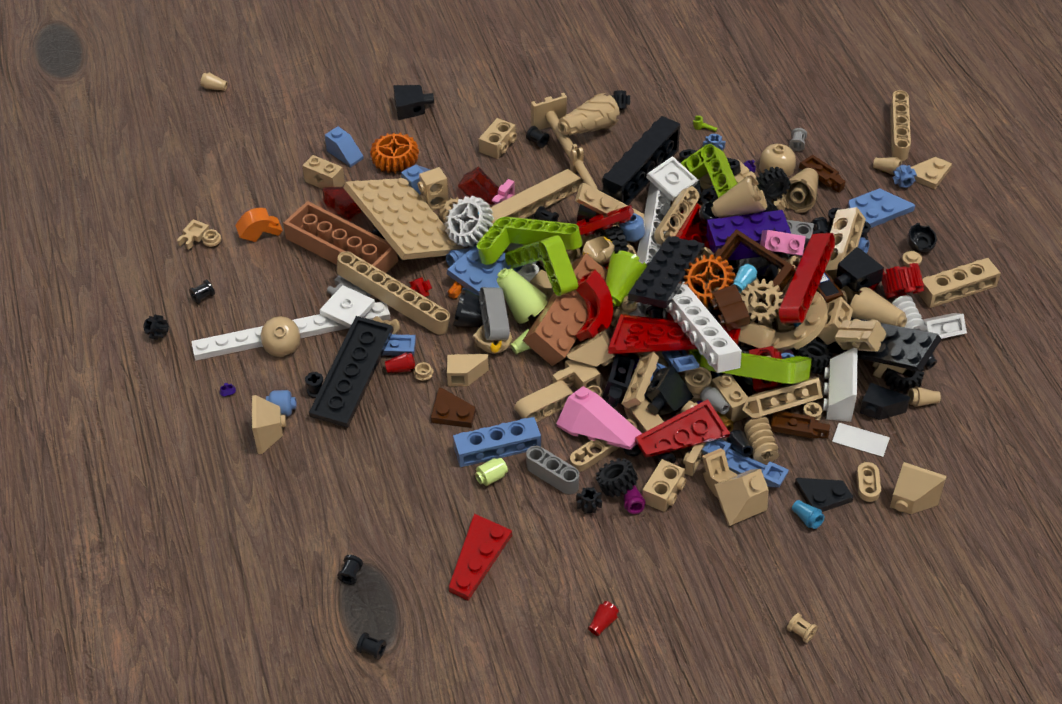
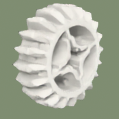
[444,196,494,247]

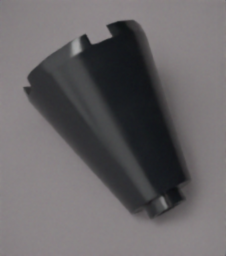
[453,288,509,327]

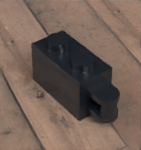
[602,354,635,408]

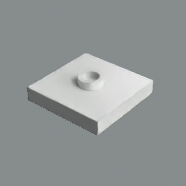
[646,156,699,202]
[320,285,375,328]

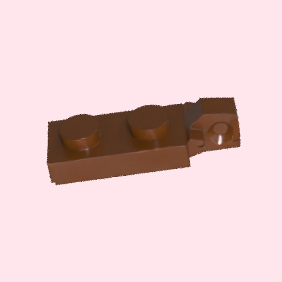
[799,155,846,192]
[771,411,830,439]

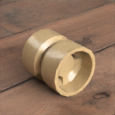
[684,367,712,403]

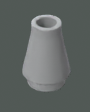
[700,386,730,414]

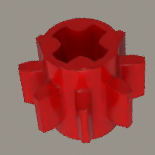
[409,277,432,297]

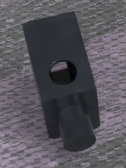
[393,85,434,120]
[834,247,884,292]
[645,365,694,415]

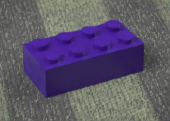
[706,210,791,261]

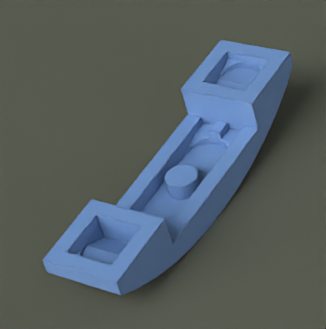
[662,350,699,372]
[702,439,789,487]

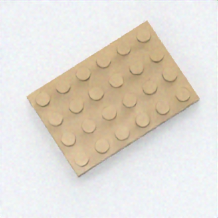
[343,178,464,260]

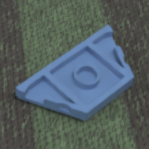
[848,188,915,229]

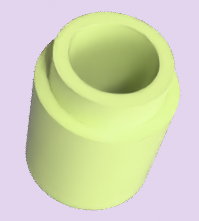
[475,458,508,486]

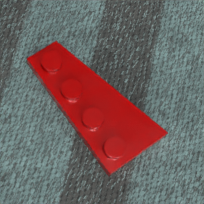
[576,205,634,236]
[635,399,730,458]
[449,513,512,601]

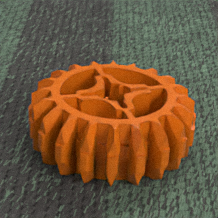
[370,132,419,174]
[683,254,736,308]

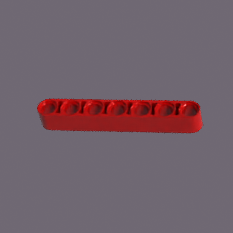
[779,233,835,323]

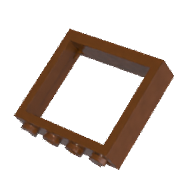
[694,229,796,323]

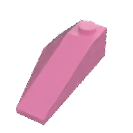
[556,386,642,450]

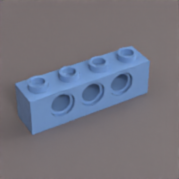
[453,417,541,467]

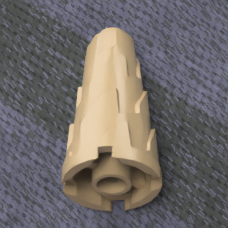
[557,93,620,136]

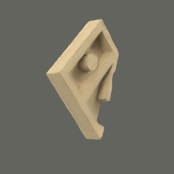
[911,157,952,189]

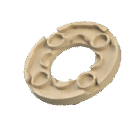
[758,291,828,353]

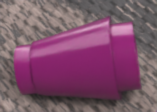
[623,485,645,514]

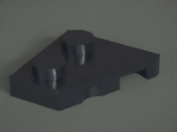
[795,478,853,512]

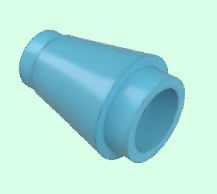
[731,264,757,293]

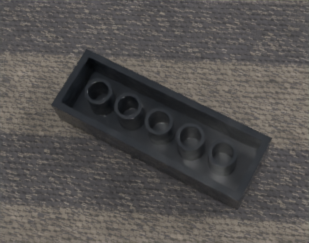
[602,116,680,205]

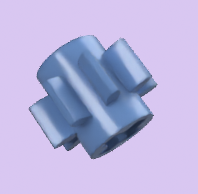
[703,134,726,151]
[892,165,917,188]

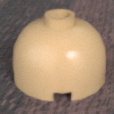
[759,144,796,177]
[260,316,301,357]

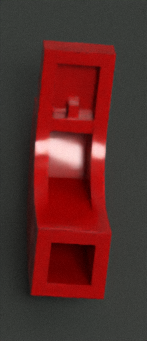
[575,269,613,341]

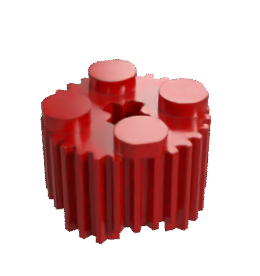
[882,263,924,299]

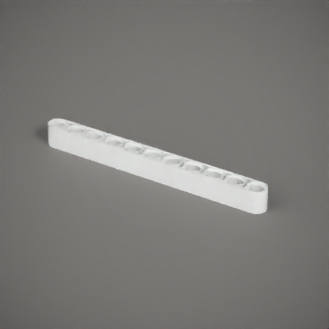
[628,181,671,317]

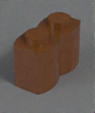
[710,285,750,332]

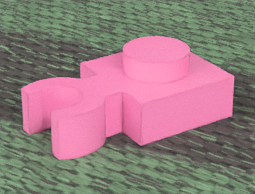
[492,179,515,206]

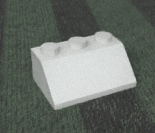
[823,348,858,422]

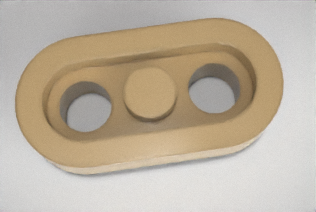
[856,462,881,502]

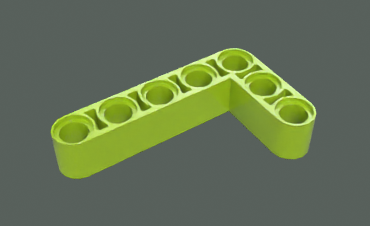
[681,144,737,198]
[476,217,583,265]
[505,235,578,296]
[700,353,812,384]

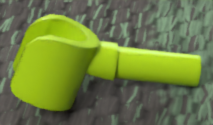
[693,116,717,132]

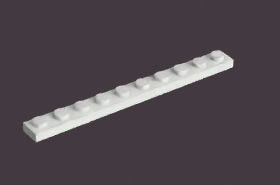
[191,301,390,361]

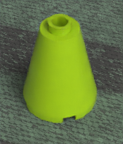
[605,251,647,307]

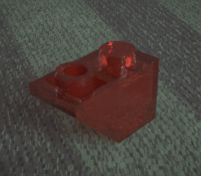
[322,187,362,220]

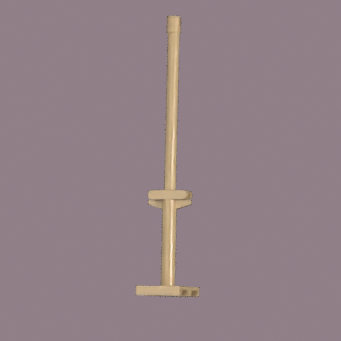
[531,93,637,255]

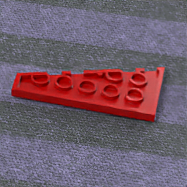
[608,314,741,354]

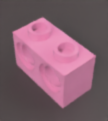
[760,230,806,256]

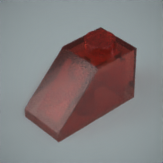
[458,166,499,205]

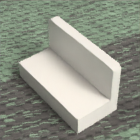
[923,313,967,339]

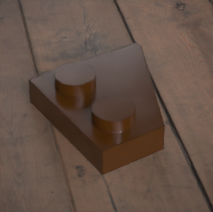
[431,388,476,428]

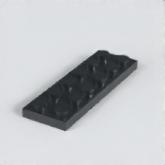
[628,236,705,308]
[309,316,394,428]
[828,317,942,372]

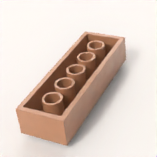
[283,201,398,273]
[522,253,607,366]

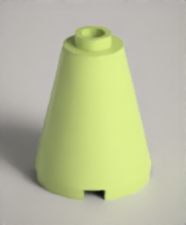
[496,268,548,324]

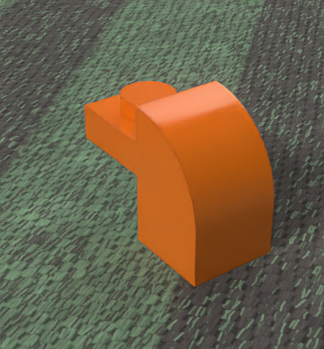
[235,208,283,242]

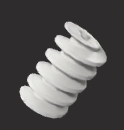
[892,295,927,331]

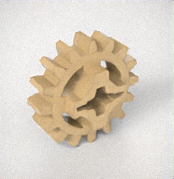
[741,279,784,324]

